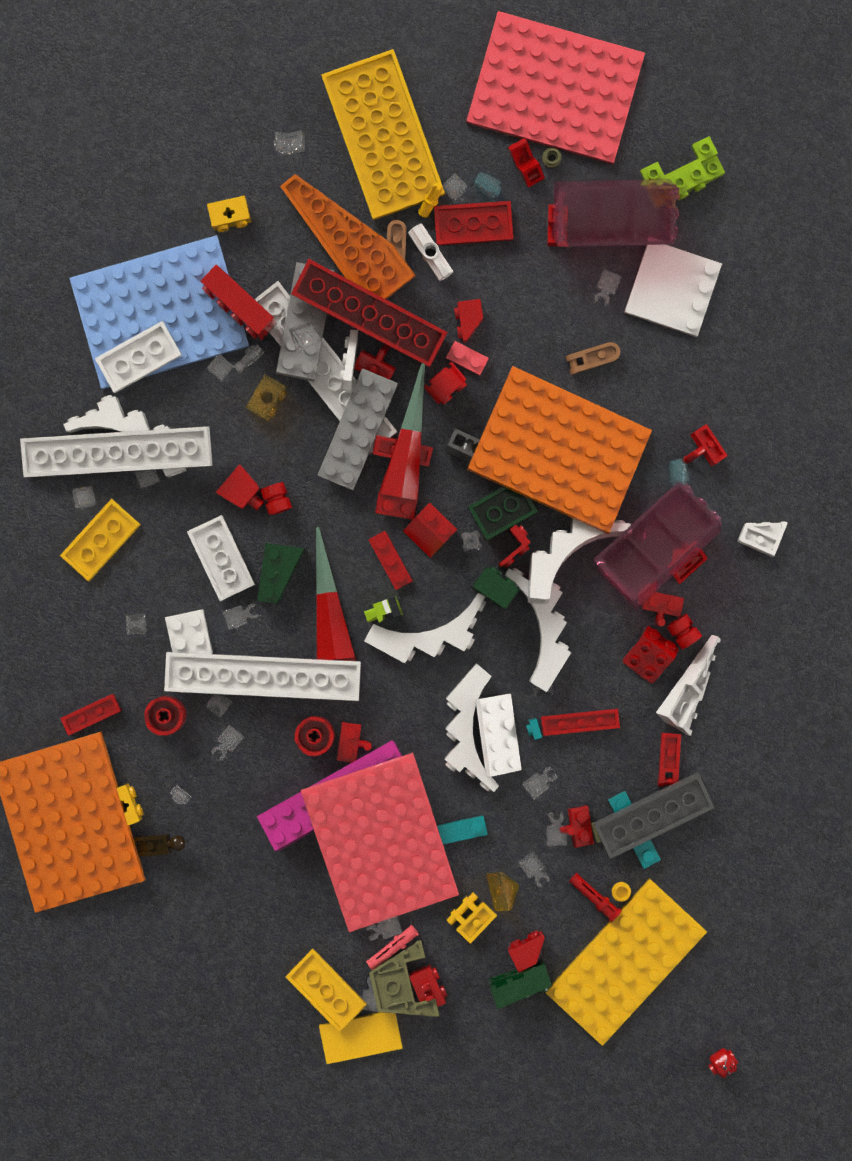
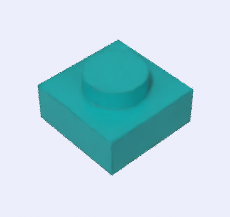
[526,718,542,740]

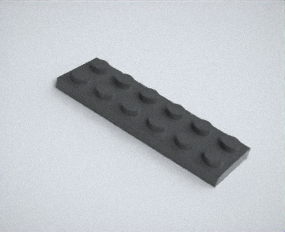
[593,773,714,859]

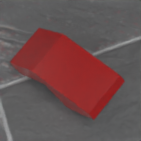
[508,138,545,188]

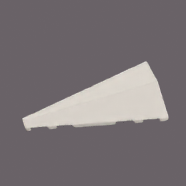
[656,635,721,736]

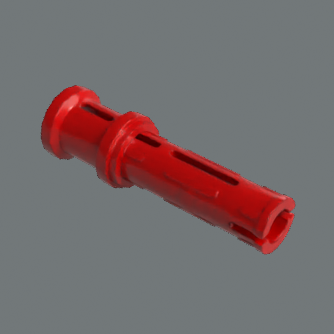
[569,873,622,923]

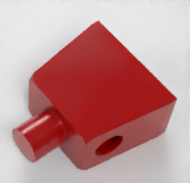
[216,464,264,511]

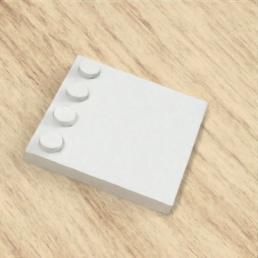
[624,239,722,337]

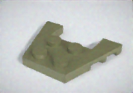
[369,940,439,1017]

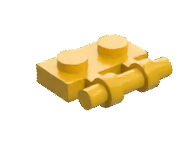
[447,892,497,944]

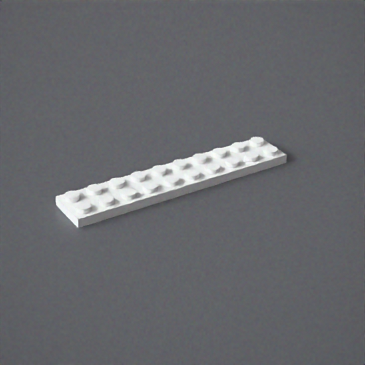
[255,281,397,454]
[20,426,212,477]
[164,652,361,701]

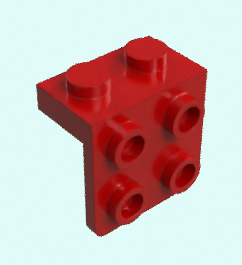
[497,525,531,568]
[623,626,679,683]

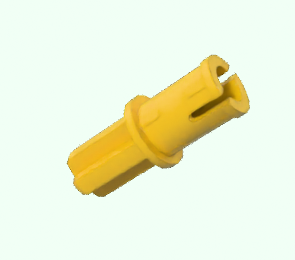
[418,182,443,218]

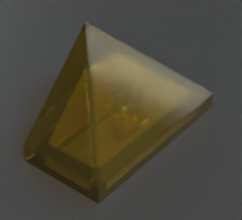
[486,872,519,911]

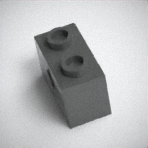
[445,428,480,463]

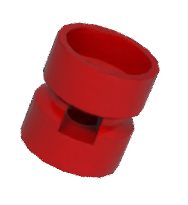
[260,482,293,516]
[666,613,702,650]

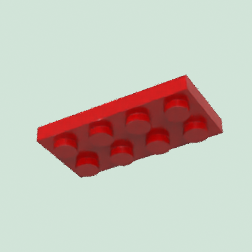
[434,201,513,246]

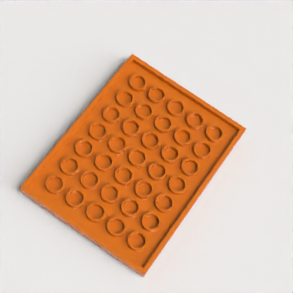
[467,366,652,534]
[0,731,146,913]

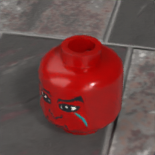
[708,1048,738,1078]

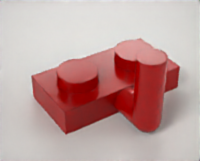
[354,344,396,380]
[683,424,728,467]
[642,590,684,626]
[337,722,372,763]
[559,805,594,848]

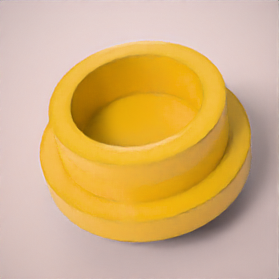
[612,882,631,902]

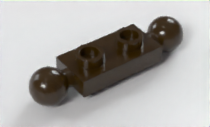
[133,834,185,857]

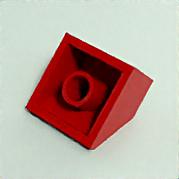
[403,503,457,558]

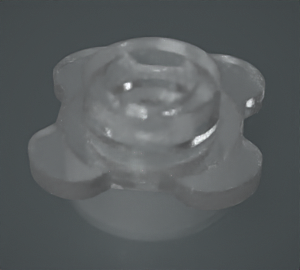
[461,531,481,551]

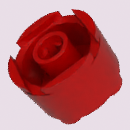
[424,361,467,405]
[144,696,186,736]
[295,716,335,756]

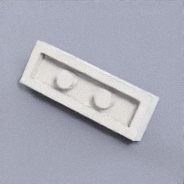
[340,329,358,390]

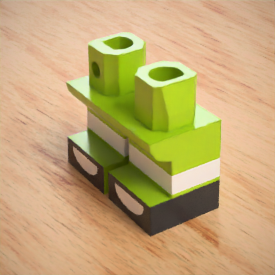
[364,596,403,623]

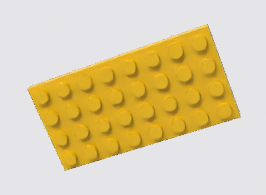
[321,49,445,220]
[545,878,707,1046]

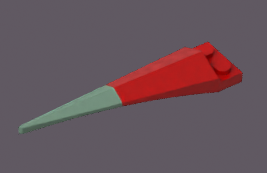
[375,363,425,520]
[316,527,356,661]

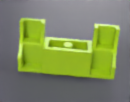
[640,136,725,209]

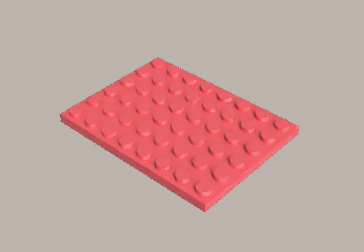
[466,11,645,165]
[301,753,459,932]

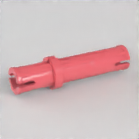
[366,925,419,970]

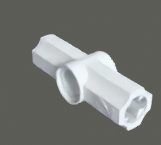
[408,223,453,282]

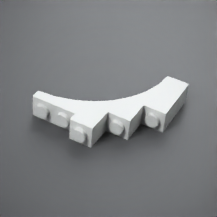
[64,395,187,478]
[528,518,631,604]
[504,568,571,692]
[364,593,486,663]
[445,663,499,792]

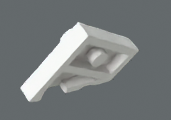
[737,522,787,557]

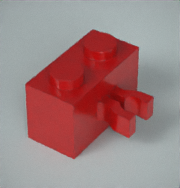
[409,964,448,1007]

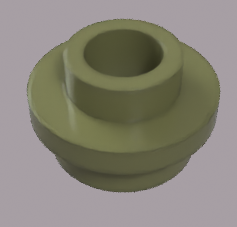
[542,148,561,168]

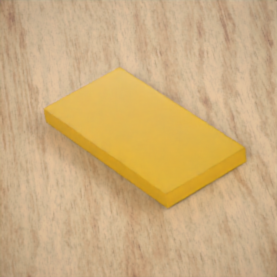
[60,499,141,582]
[286,949,367,1033]
[319,1012,403,1064]

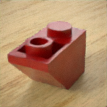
[454,299,483,343]
[507,931,545,972]

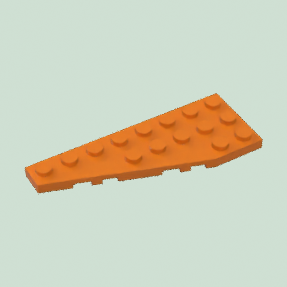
[280,174,415,299]

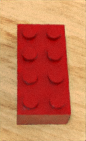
[200,264,277,341]

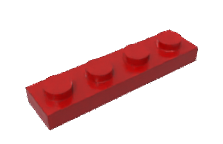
[541,708,620,736]

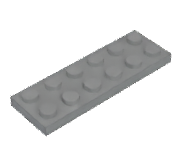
[276,262,334,382]
[317,368,398,490]

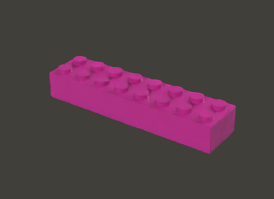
[257,740,402,851]

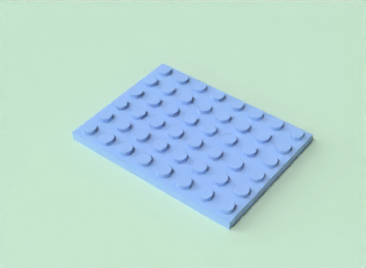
[69,235,250,389]

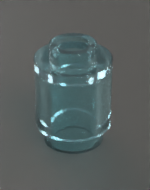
[473,172,502,199]
[668,459,690,488]

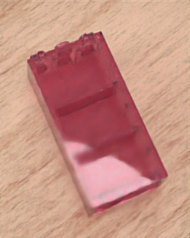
[553,179,679,247]
[593,481,721,609]

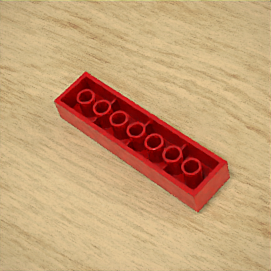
[290,259,448,367]

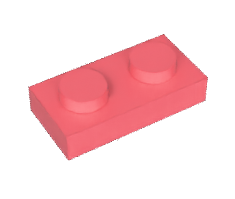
[446,341,489,376]

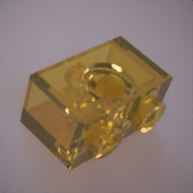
[246,374,287,421]

